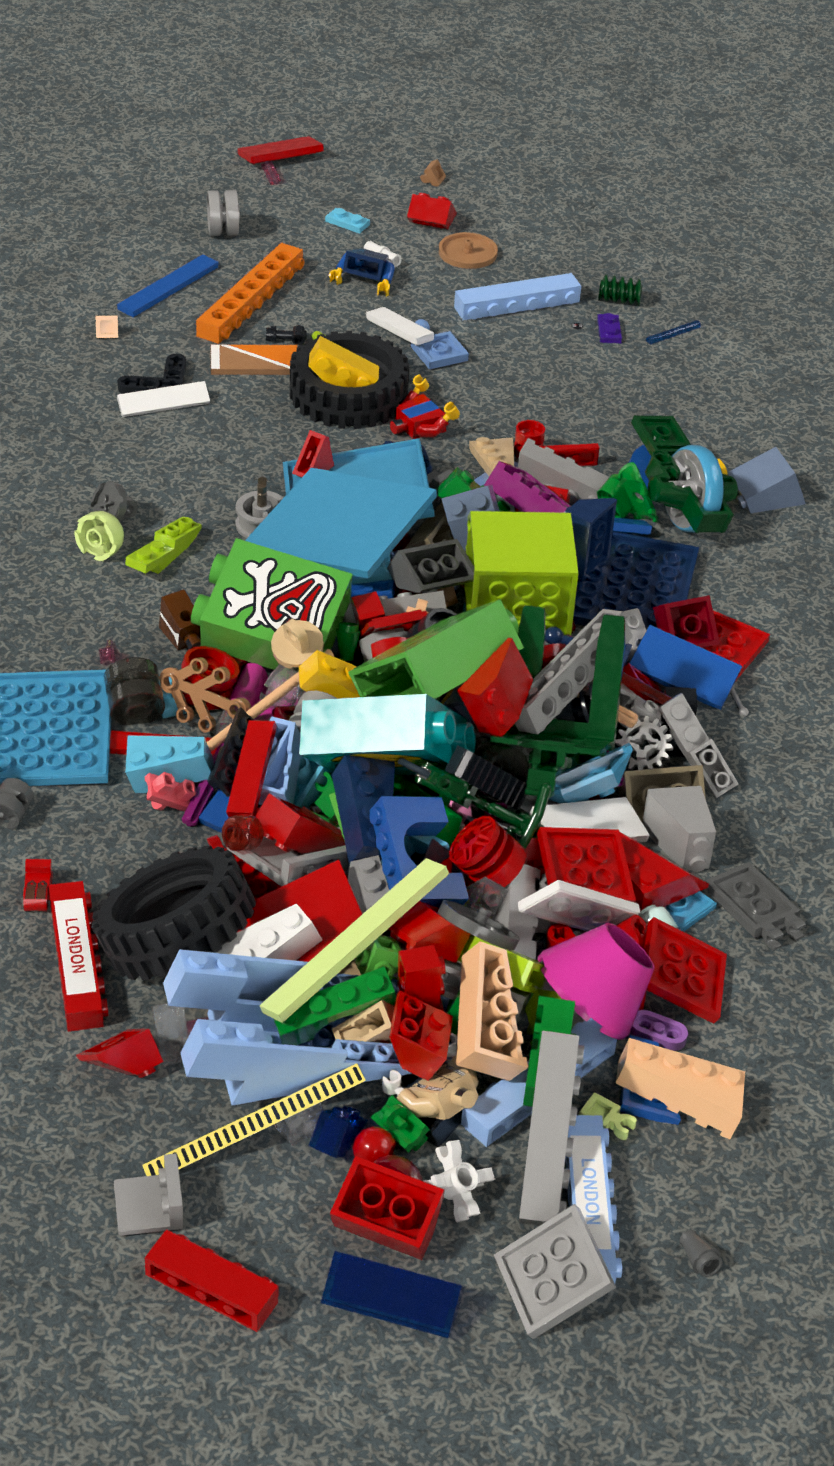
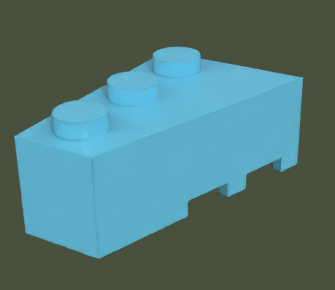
[125,735,214,793]

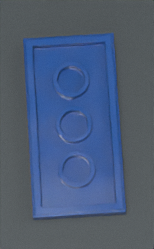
[629,625,742,710]

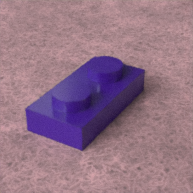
[597,313,622,343]

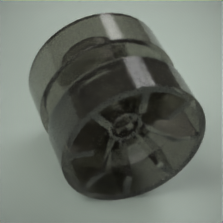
[104,657,165,726]

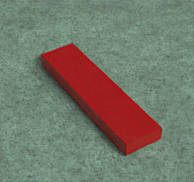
[226,720,277,818]

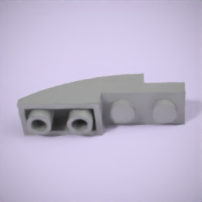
[658,693,738,798]

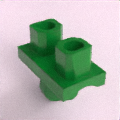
[371,1095,430,1152]

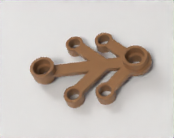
[159,657,251,733]

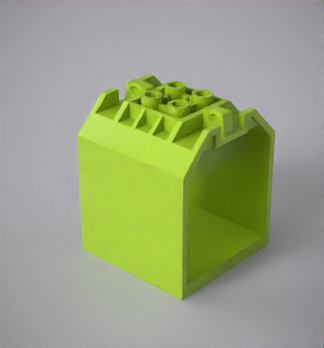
[465,511,578,636]

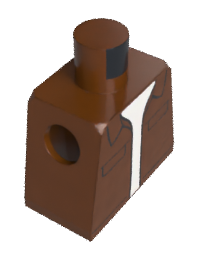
[159,589,201,650]

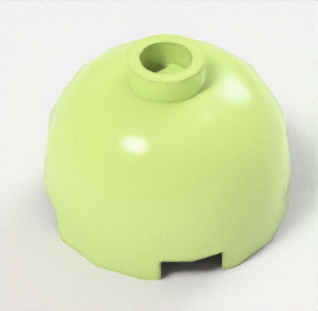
[74,511,124,561]

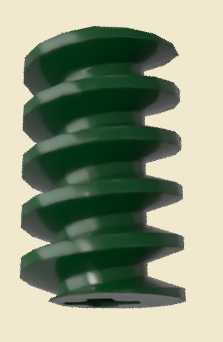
[598,274,643,306]

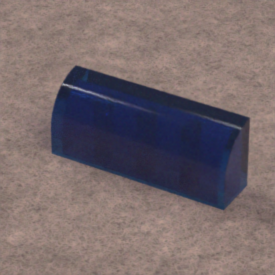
[321,1251,465,1338]

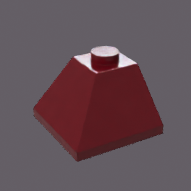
[653,595,720,648]

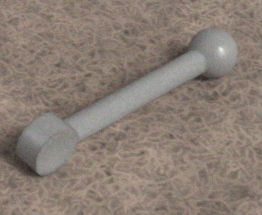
[730,683,749,717]

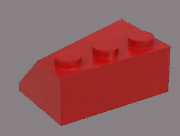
[620,832,709,912]

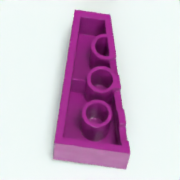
[484,461,571,513]

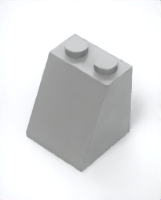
[642,786,716,872]

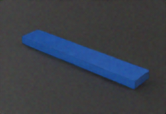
[117,255,218,317]

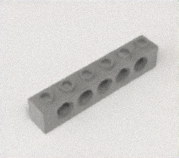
[515,609,633,734]

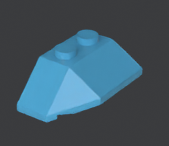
[549,743,633,804]

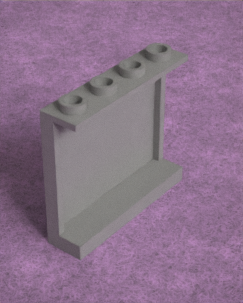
[227,806,350,886]

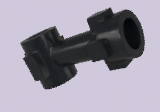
[266,325,307,345]

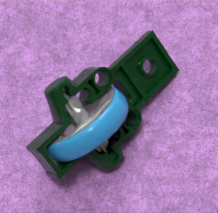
[631,415,738,533]

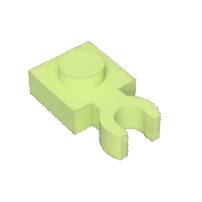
[579,1092,637,1140]

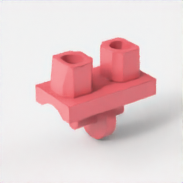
[145,772,196,811]

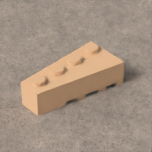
[456,941,528,1081]
[616,1038,745,1139]

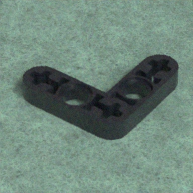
[117,354,186,394]

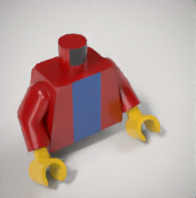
[390,374,460,439]

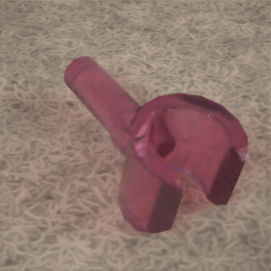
[99,640,115,664]

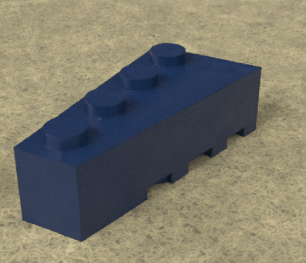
[332,755,395,866]

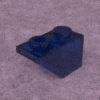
[308,1105,368,1158]

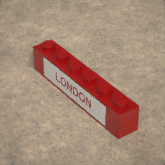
[49,881,108,1032]

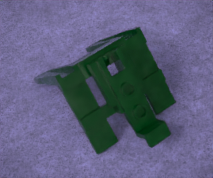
[490,605,625,798]

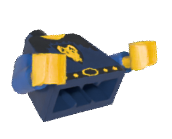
[329,249,395,296]

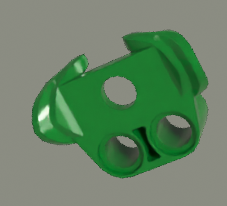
[597,462,659,523]

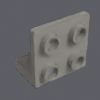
[114,1153,183,1236]

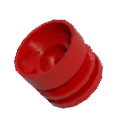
[449,816,526,893]

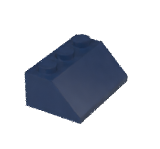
[564,498,617,581]

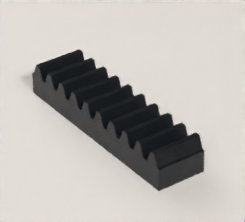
[445,745,527,811]

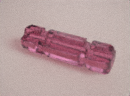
[261,161,281,185]

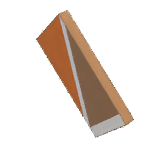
[211,344,298,375]

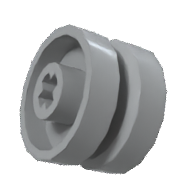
[207,190,240,236]

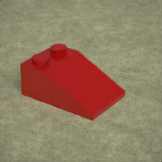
[457,638,533,737]
[253,793,345,854]

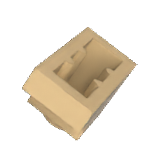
[332,1000,395,1044]

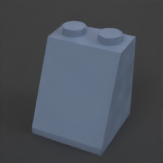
[727,447,806,513]

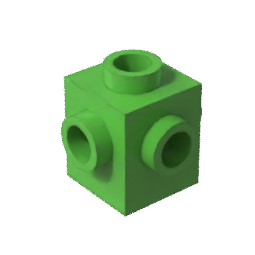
[355,935,401,980]

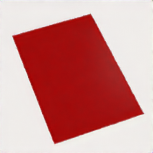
[236,860,362,962]

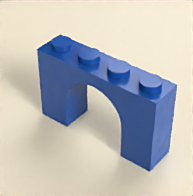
[369,796,469,908]

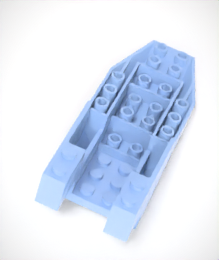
[163,949,452,1105]

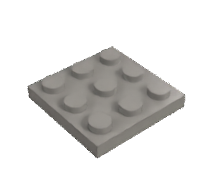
[494,1204,616,1339]

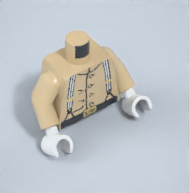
[382,1033,478,1120]

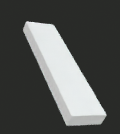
[366,307,434,346]
[117,381,210,417]

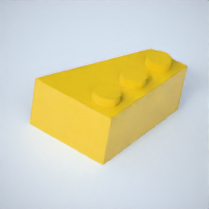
[308,336,379,387]

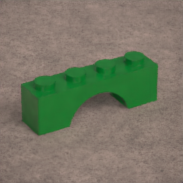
[273,966,396,1046]

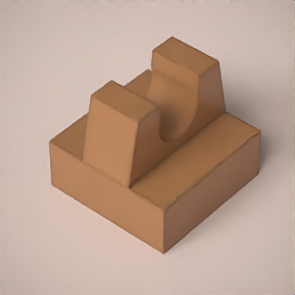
[420,159,446,186]

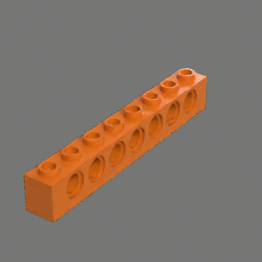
[196,243,304,344]

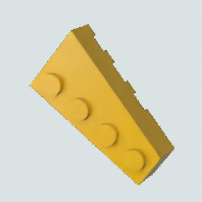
[299,650,360,699]

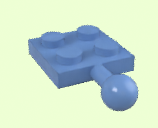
[411,319,469,370]

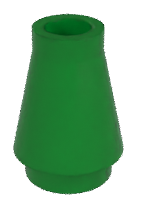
[336,622,361,661]

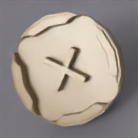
[271,619,324,669]

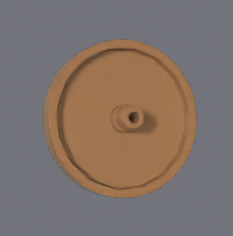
[438,232,498,269]

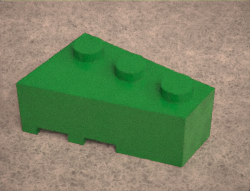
[523,996,576,1107]

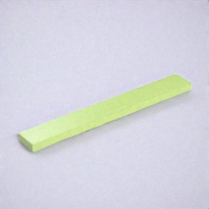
[259,858,449,1023]

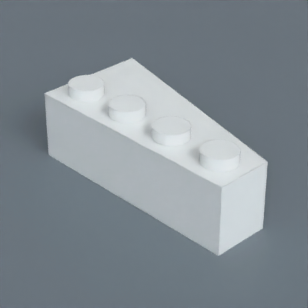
[212,904,322,961]

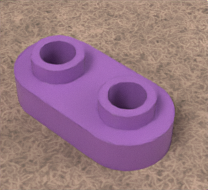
[630,1010,688,1051]

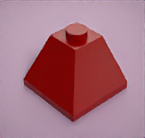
[76,1028,163,1078]

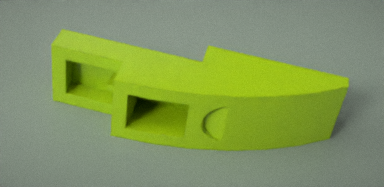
[125,517,202,574]

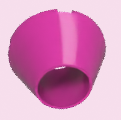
[538,923,654,1040]

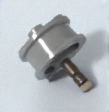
[236,477,283,538]

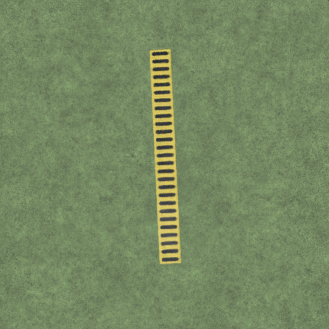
[142,1064,366,1176]

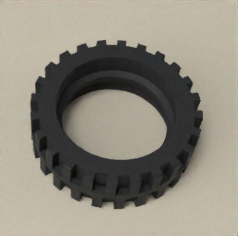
[290,331,409,429]
[91,846,256,980]

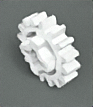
[615,716,673,771]

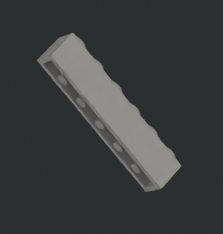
[518,1031,584,1226]

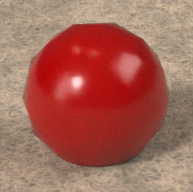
[352,1126,396,1162]

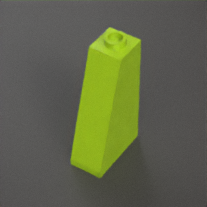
[457,934,547,993]

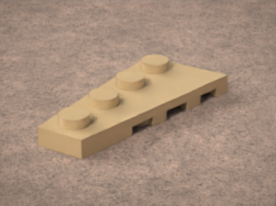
[469,437,514,476]

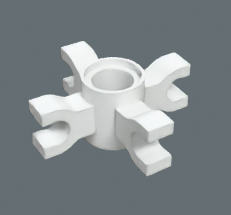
[423,1140,495,1222]

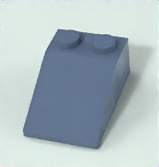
[441,485,500,551]

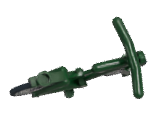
[398,758,552,849]

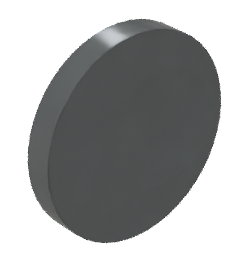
[438,900,520,950]

